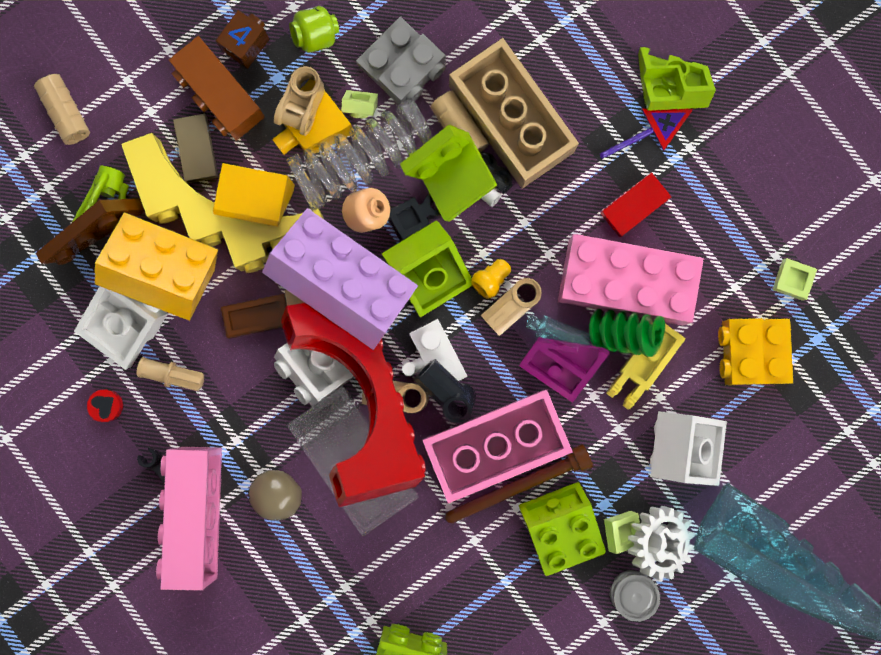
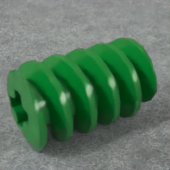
[589,309,665,357]

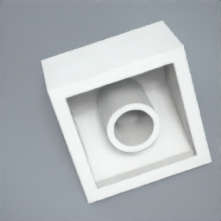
[650,411,727,486]

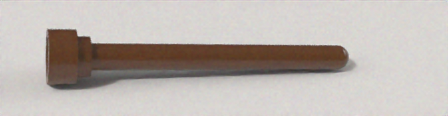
[445,444,594,524]

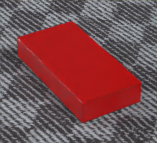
[600,172,671,238]

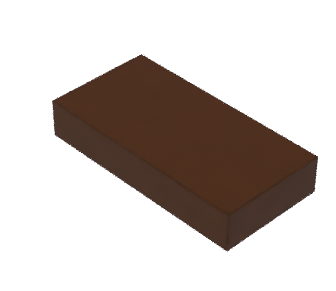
[221,294,287,339]

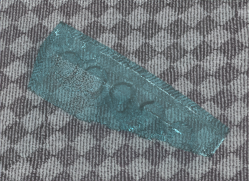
[693,483,881,642]

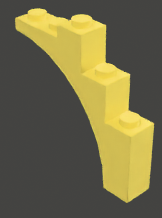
[121,133,324,273]

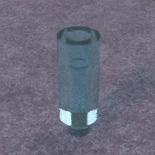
[526,315,591,345]

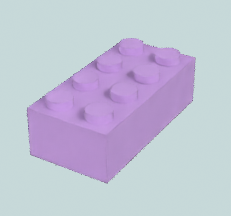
[262,208,418,350]

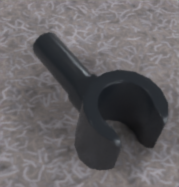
[137,448,165,485]

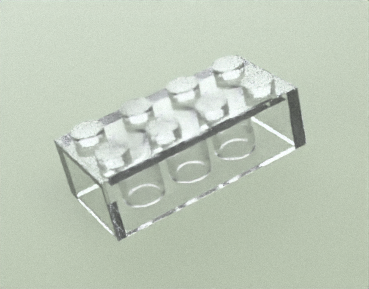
[287,387,419,537]

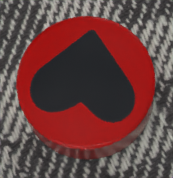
[87,390,123,422]

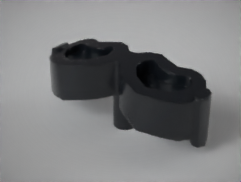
[480,151,513,195]

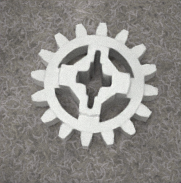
[628,506,695,581]

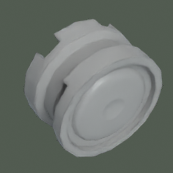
[609,570,660,622]

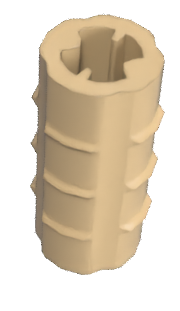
[34,74,90,145]
[430,91,489,152]

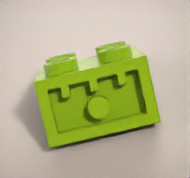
[400,125,497,222]
[518,482,606,576]
[376,624,447,655]

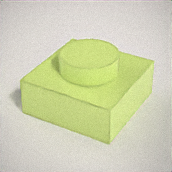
[341,90,378,118]
[772,258,817,301]
[604,511,640,554]

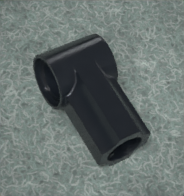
[414,359,476,424]

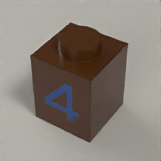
[215,10,270,69]

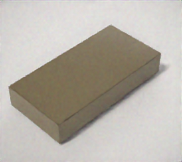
[173,114,219,184]

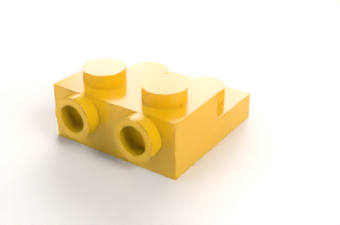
[718,318,793,385]

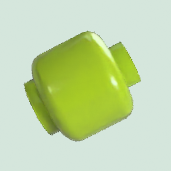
[289,6,339,53]

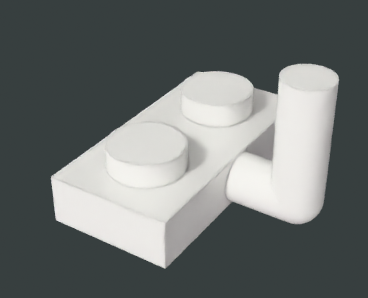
[402,319,467,381]

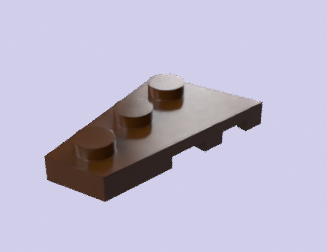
[36,198,145,265]

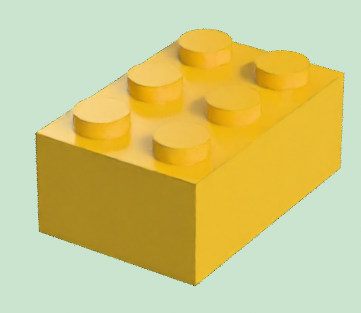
[95,213,218,321]

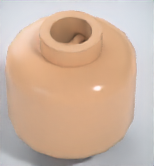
[342,188,390,233]

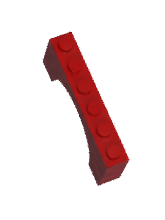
[281,303,426,507]

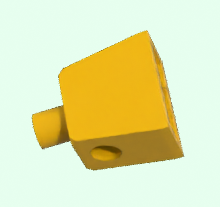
[272,79,354,156]

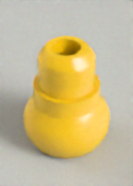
[471,259,511,299]

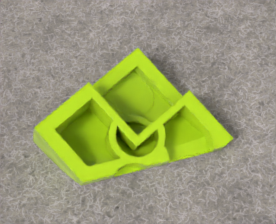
[638,47,716,111]

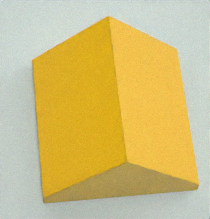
[213,163,294,227]

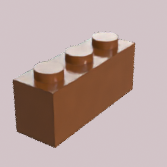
[169,36,265,141]

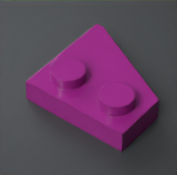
[519,337,610,403]

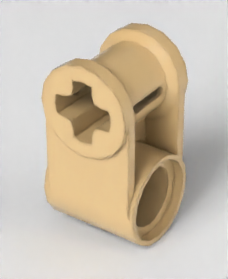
[274,66,325,136]

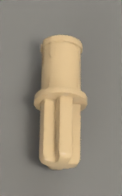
[136,357,204,391]

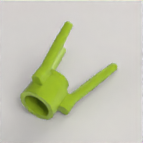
[72,166,129,222]

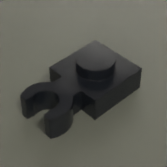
[388,194,442,242]

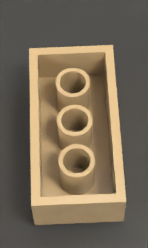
[449,38,579,189]

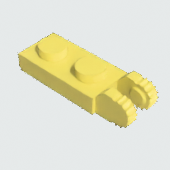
[606,324,686,410]

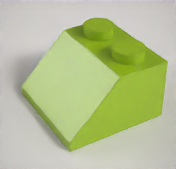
[382,220,472,318]

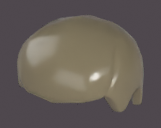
[248,470,302,521]

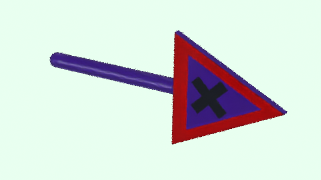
[600,109,693,159]

